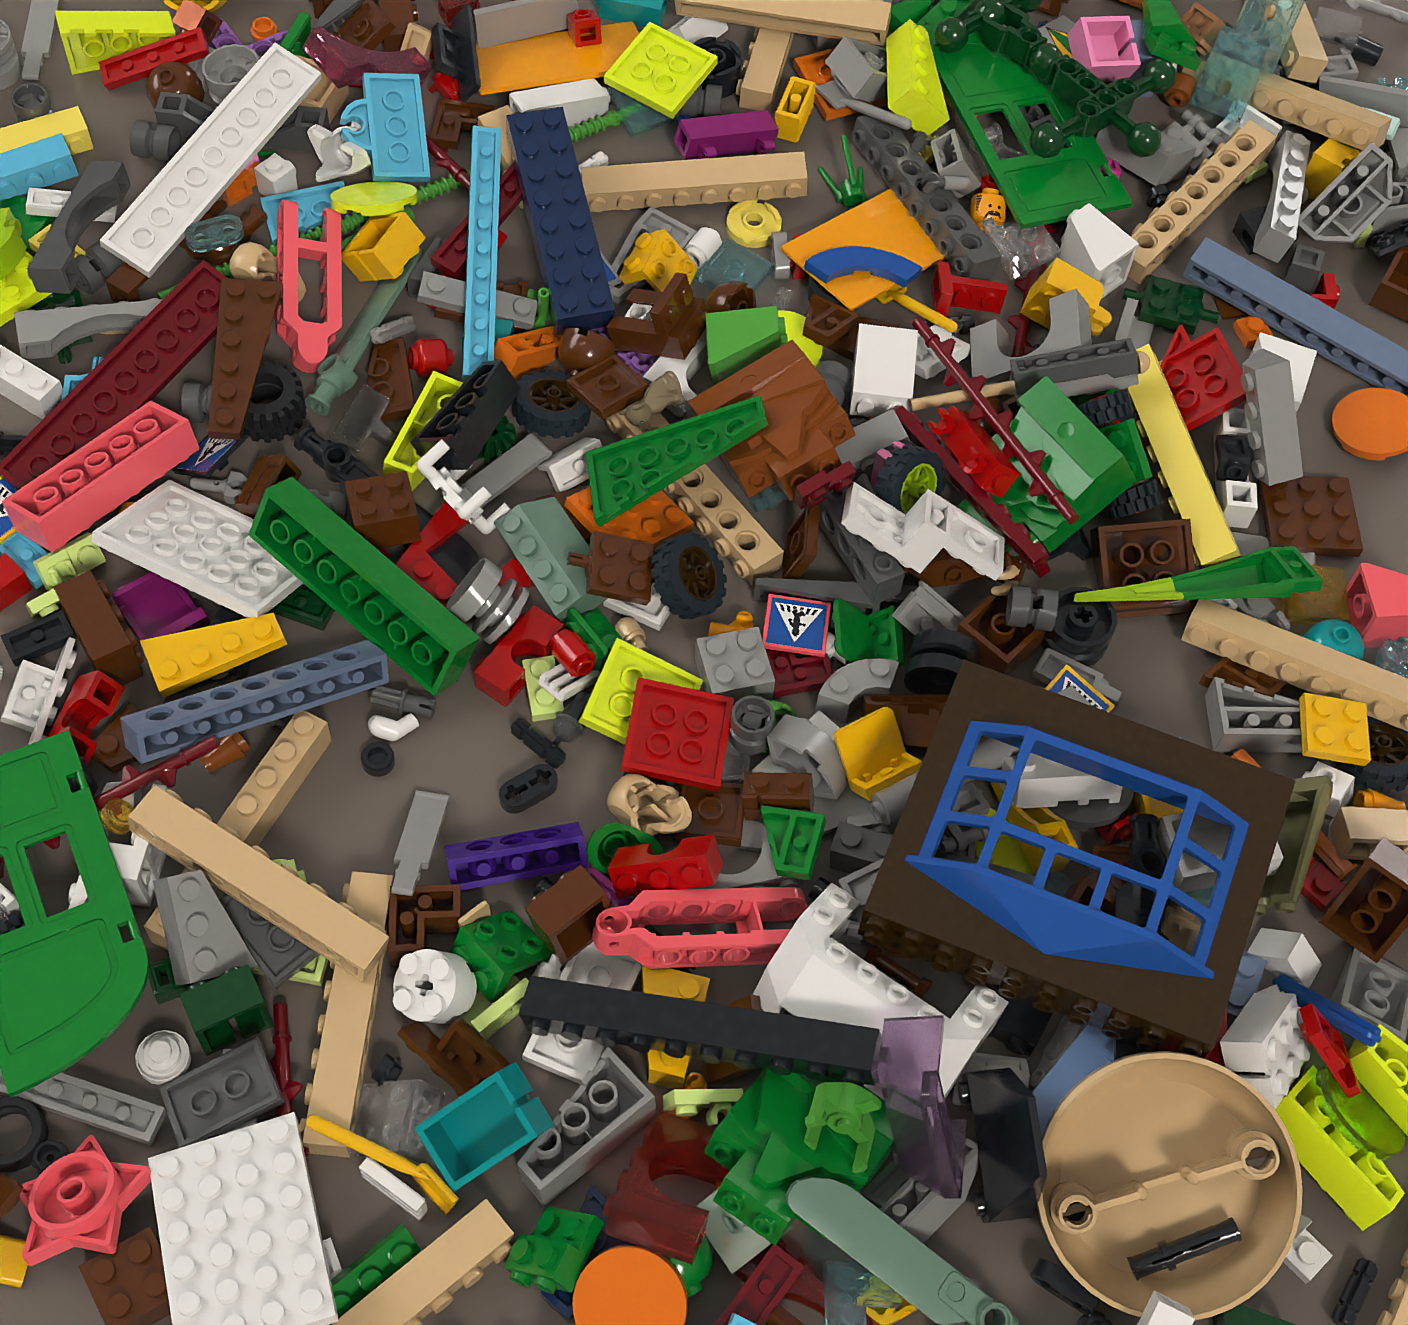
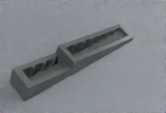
[753,577,947,616]

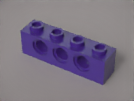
[444,822,588,890]

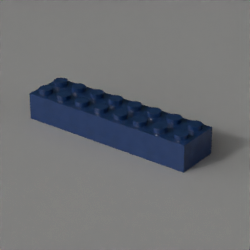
[506,106,615,336]

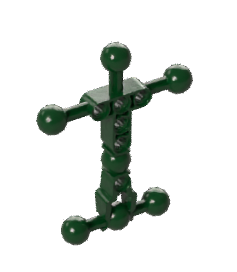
[935,0,1176,158]

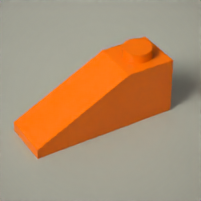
[494,325,562,382]

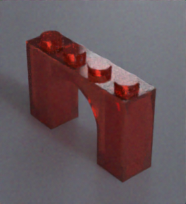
[603,1110,729,1265]

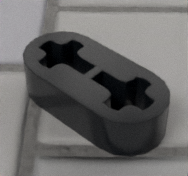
[499,764,558,814]
[1030,1258,1101,1315]

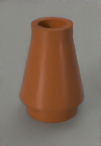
[199,732,251,774]

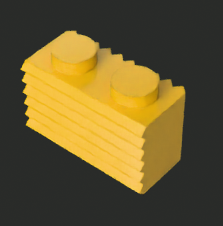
[774,76,816,143]

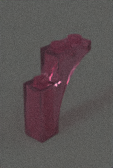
[302,26,433,89]

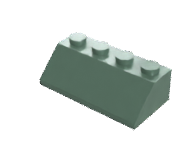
[494,497,608,624]

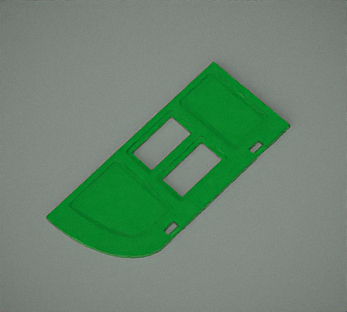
[923,25,1133,229]
[0,730,149,1097]

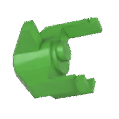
[804,1082,882,1173]

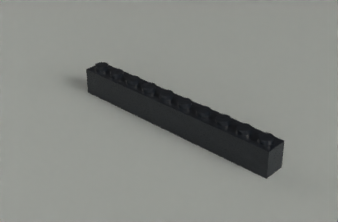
[519,975,884,1087]

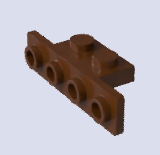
[397,1017,511,1097]

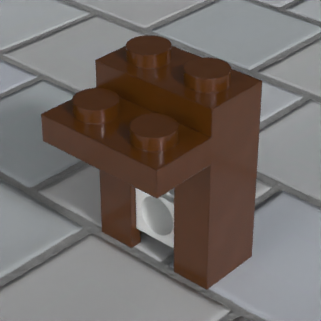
[606,272,709,360]

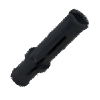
[1127,1217,1242,1281]

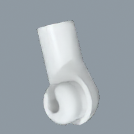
[368,713,419,741]

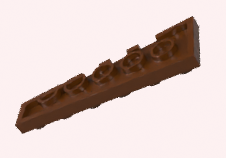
[208,278,282,440]

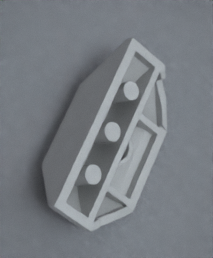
[1298,142,1393,244]
[861,1131,980,1244]

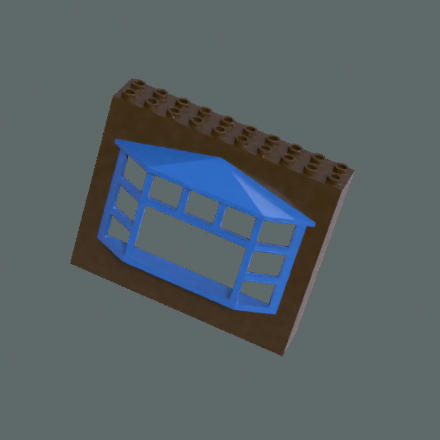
[858,659,1295,1058]

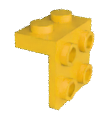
[618,228,697,292]
[834,707,922,801]

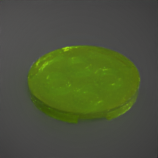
[1316,1064,1405,1160]

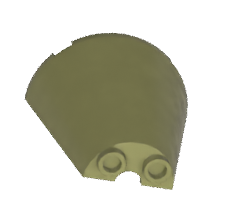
[1254,775,1333,916]

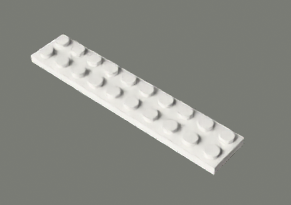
[100,43,321,278]

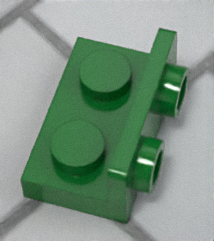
[564,607,624,672]

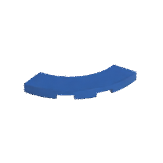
[804,246,923,288]

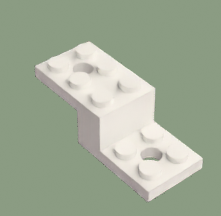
[841,482,1005,581]
[68,784,168,909]

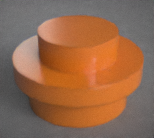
[250,17,278,41]

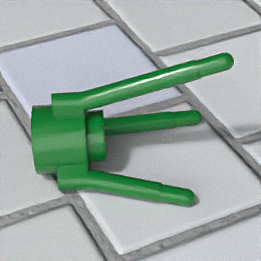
[818,134,867,208]

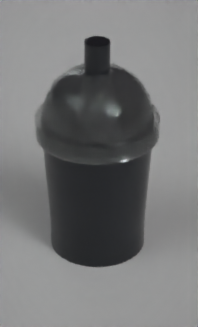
[1333,32,1384,66]
[552,692,590,746]

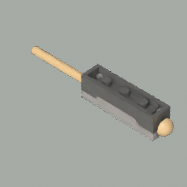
[911,338,1150,411]

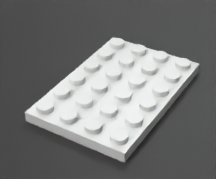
[91,480,303,618]
[148,1112,339,1325]

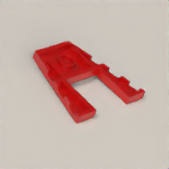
[395,501,535,607]

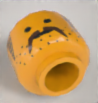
[969,188,1007,232]

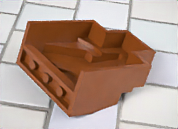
[688,340,856,500]

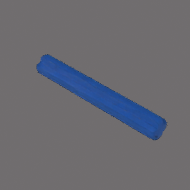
[1272,974,1382,1047]

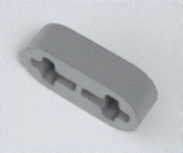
[771,232,790,280]

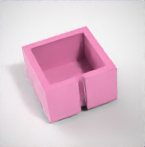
[1067,16,1141,82]

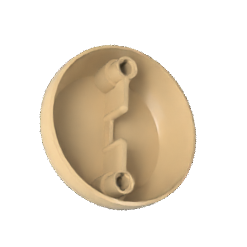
[1037,1051,1303,1320]

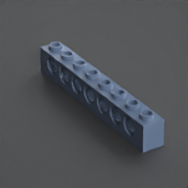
[120,640,389,764]

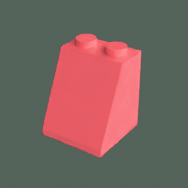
[1341,563,1408,648]

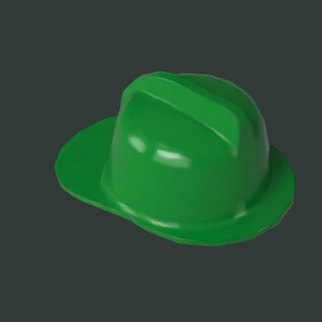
[586,822,664,875]

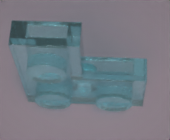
[823,1260,902,1325]

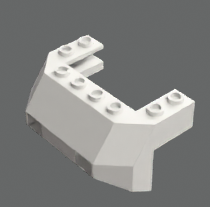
[753,883,1009,1121]

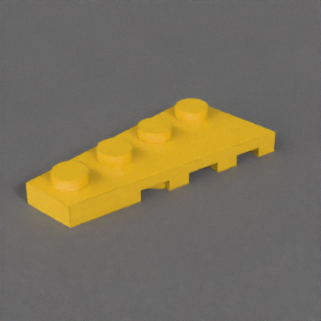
[140,613,287,698]

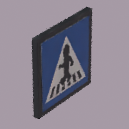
[172,433,248,478]

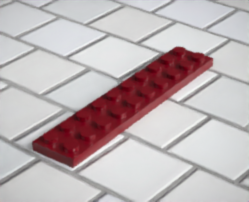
[0,260,228,490]

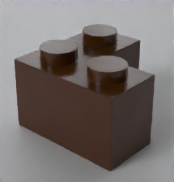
[388,884,463,967]

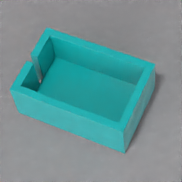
[414,1062,555,1192]

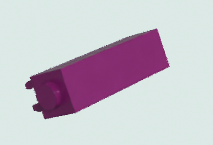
[674,110,779,160]

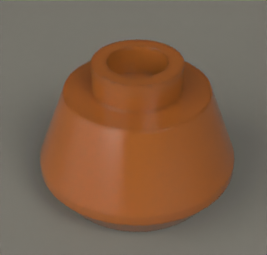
[1163,72,1199,107]

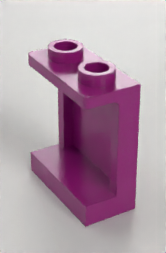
[112,571,210,641]

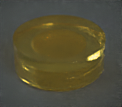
[100,799,134,835]

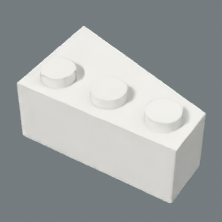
[999,753,1122,808]

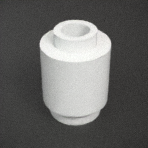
[684,227,722,269]

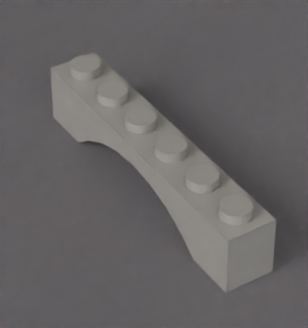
[1253,130,1311,263]
[14,298,163,360]

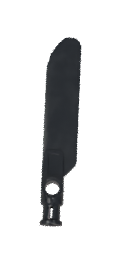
[294,426,479,585]
[1114,813,1167,1060]

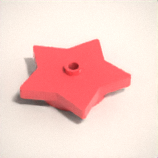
[19,1135,151,1266]

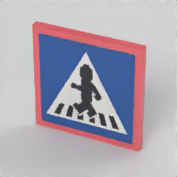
[762,594,831,657]

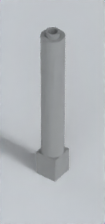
[870,686,1092,825]

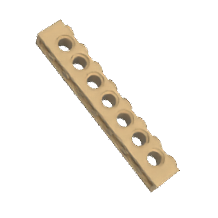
[1128,120,1277,285]
[606,398,784,586]

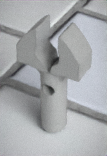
[190,471,248,504]

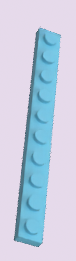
[462,125,501,381]

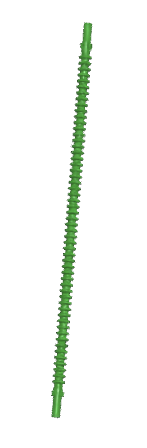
[157,103,643,299]

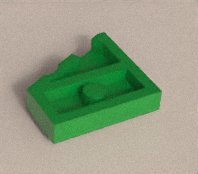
[761,805,826,881]

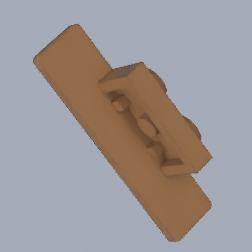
[1182,2,1226,59]

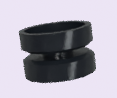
[1041,587,1117,666]
[904,628,982,694]

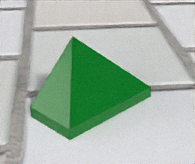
[888,0,932,32]

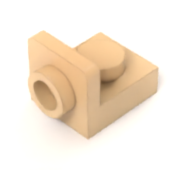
[399,23,435,68]
[1161,905,1201,955]

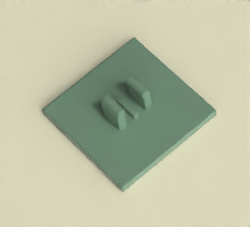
[690,1188,793,1274]

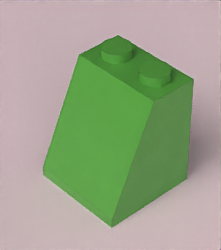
[706,306,788,386]

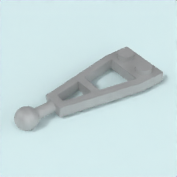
[610,206,697,305]

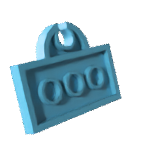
[339,73,430,182]

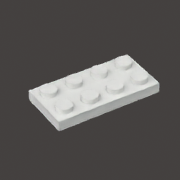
[522,942,642,1085]

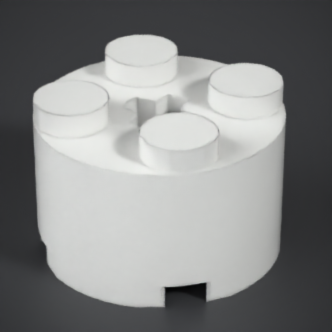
[393,949,477,1024]

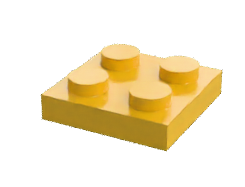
[1299,692,1371,766]

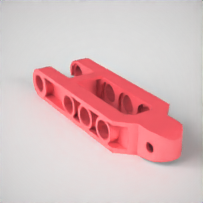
[276,199,342,373]
[592,887,808,969]

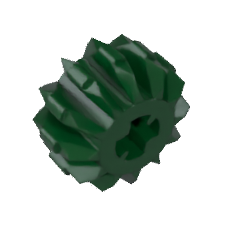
[476,416,517,465]

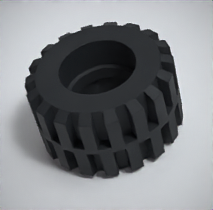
[243,360,307,443]

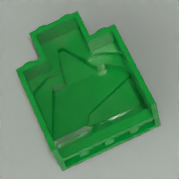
[959,376,1137,553]
[704,1068,911,1246]

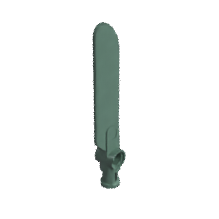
[305,246,422,416]
[786,1177,1019,1325]

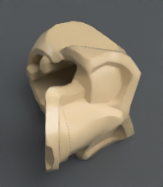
[229,242,306,302]
[607,774,692,836]

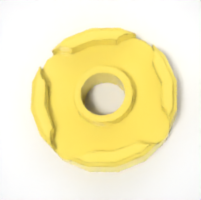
[726,200,782,248]

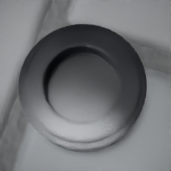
[361,742,395,777]

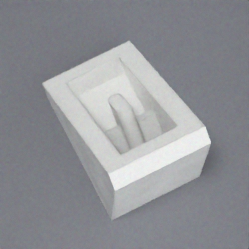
[1247,928,1322,988]

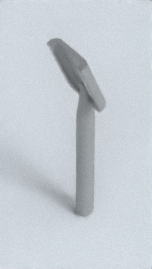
[815,78,912,130]

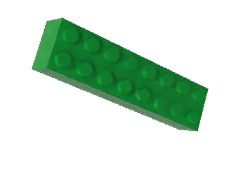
[248,477,480,696]

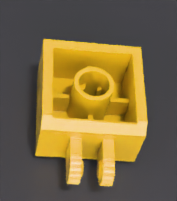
[1020,257,1112,336]

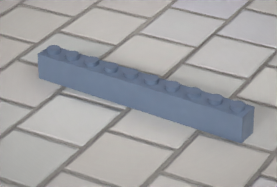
[1182,237,1408,396]

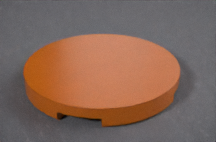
[1331,388,1408,461]
[572,1244,688,1325]

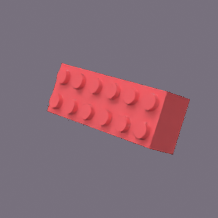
[2,401,200,552]

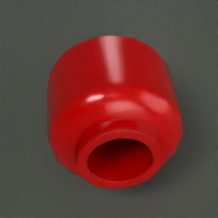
[408,338,454,377]

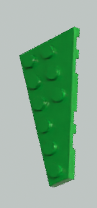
[586,395,769,527]

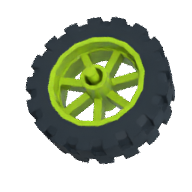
[874,444,946,515]

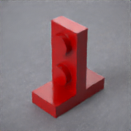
[931,261,1008,317]

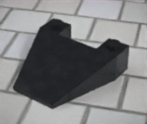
[958,1067,1048,1223]

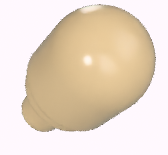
[615,617,648,652]

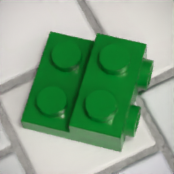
[503,1206,604,1294]

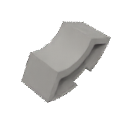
[815,658,899,723]
[767,714,849,800]

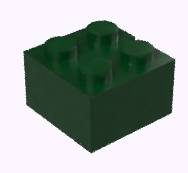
[179,965,274,1056]

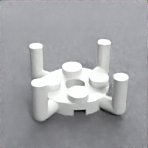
[416,439,511,534]

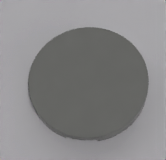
[1047,787,1134,831]

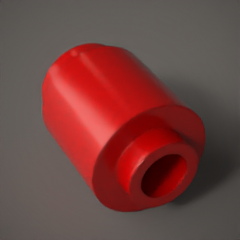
[550,629,596,677]

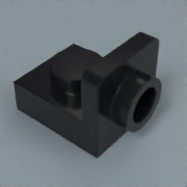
[1215,435,1252,482]

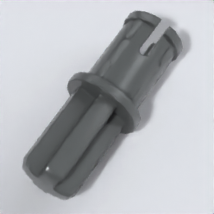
[370,685,437,719]

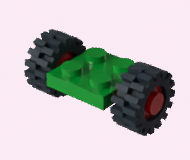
[1076,389,1163,520]

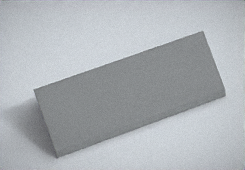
[472,0,578,49]
[1319,75,1408,127]

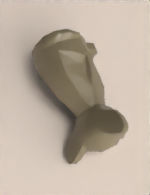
[619,371,685,432]

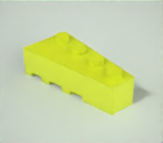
[55,11,176,75]
[886,19,950,136]
[383,371,463,491]
[1348,1024,1408,1136]
[1275,1064,1405,1231]

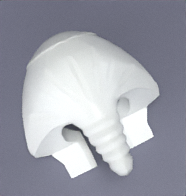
[307,122,371,182]

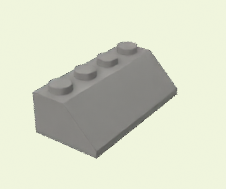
[1241,348,1303,486]

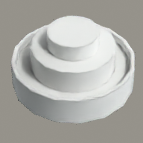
[135,1030,191,1085]

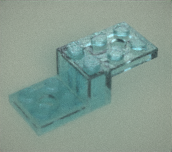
[1189,0,1305,123]

